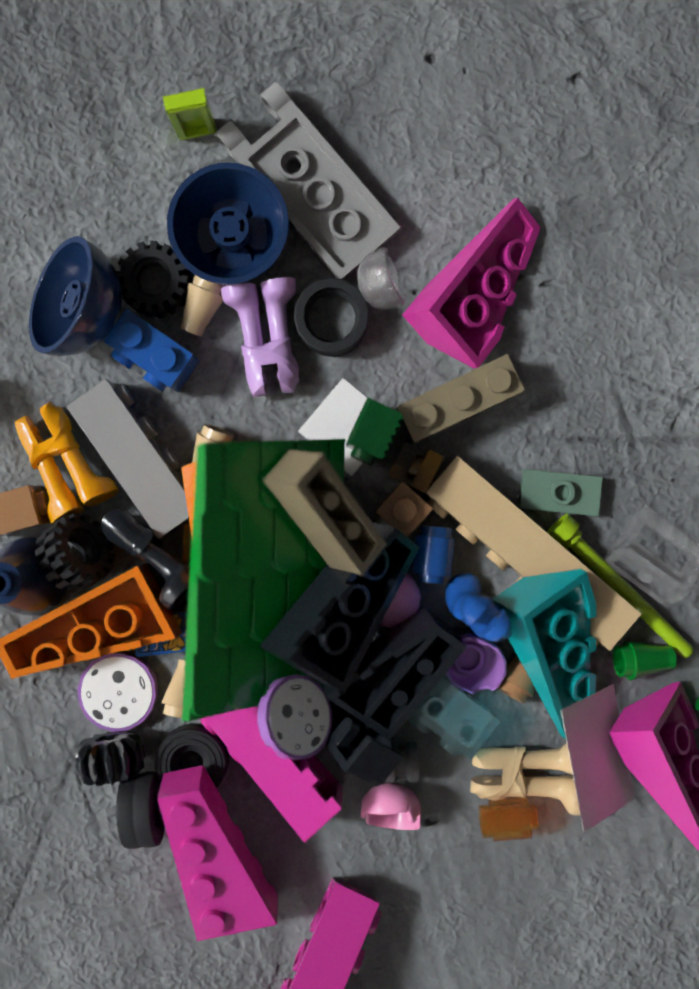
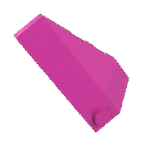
[609,682,699,851]

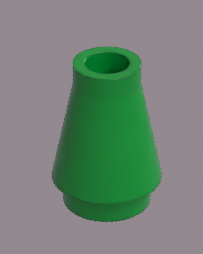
[612,641,677,681]

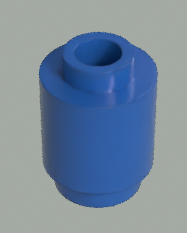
[412,526,455,584]

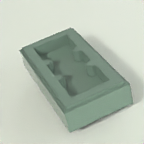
[518,469,603,517]

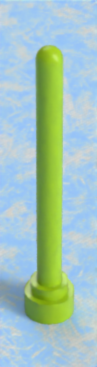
[547,513,693,658]

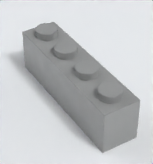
[66,379,189,539]

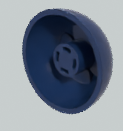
[167,162,288,285]
[29,236,122,356]

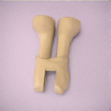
[470,742,580,816]

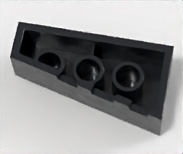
[259,522,420,694]

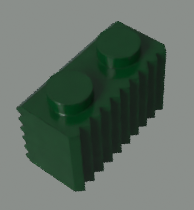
[346,397,404,467]

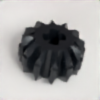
[74,730,145,786]

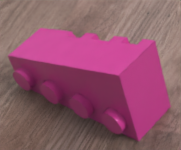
[200,706,343,843]
[157,765,278,941]
[280,877,381,989]

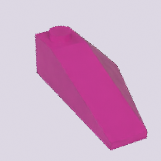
[402,198,541,368]

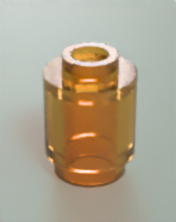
[478,798,539,842]

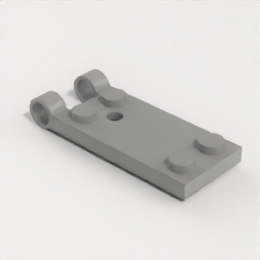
[214,82,401,279]

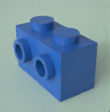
[103,308,200,393]

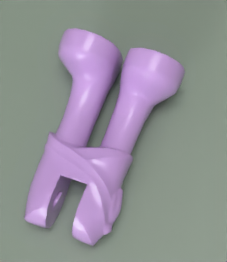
[221,277,299,397]

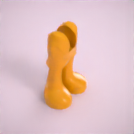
[15,401,119,524]

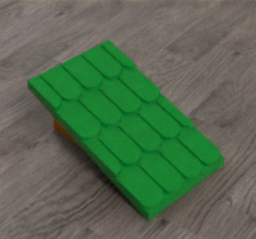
[181,439,345,721]

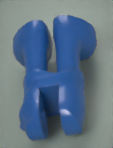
[445,573,511,641]

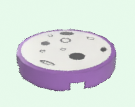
[77,651,159,732]
[257,675,332,760]

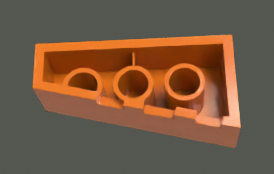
[0,563,182,679]

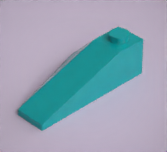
[492,569,596,739]

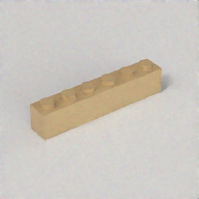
[424,456,641,651]

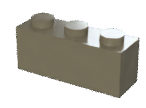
[396,354,525,445]
[263,450,386,575]

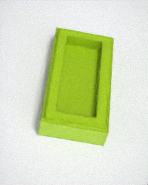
[163,88,217,141]

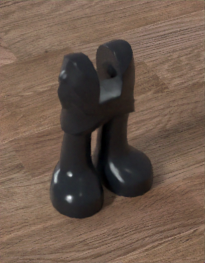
[101,509,190,613]

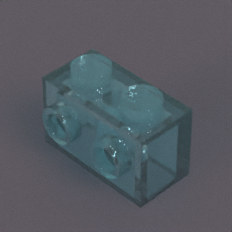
[408,675,500,760]

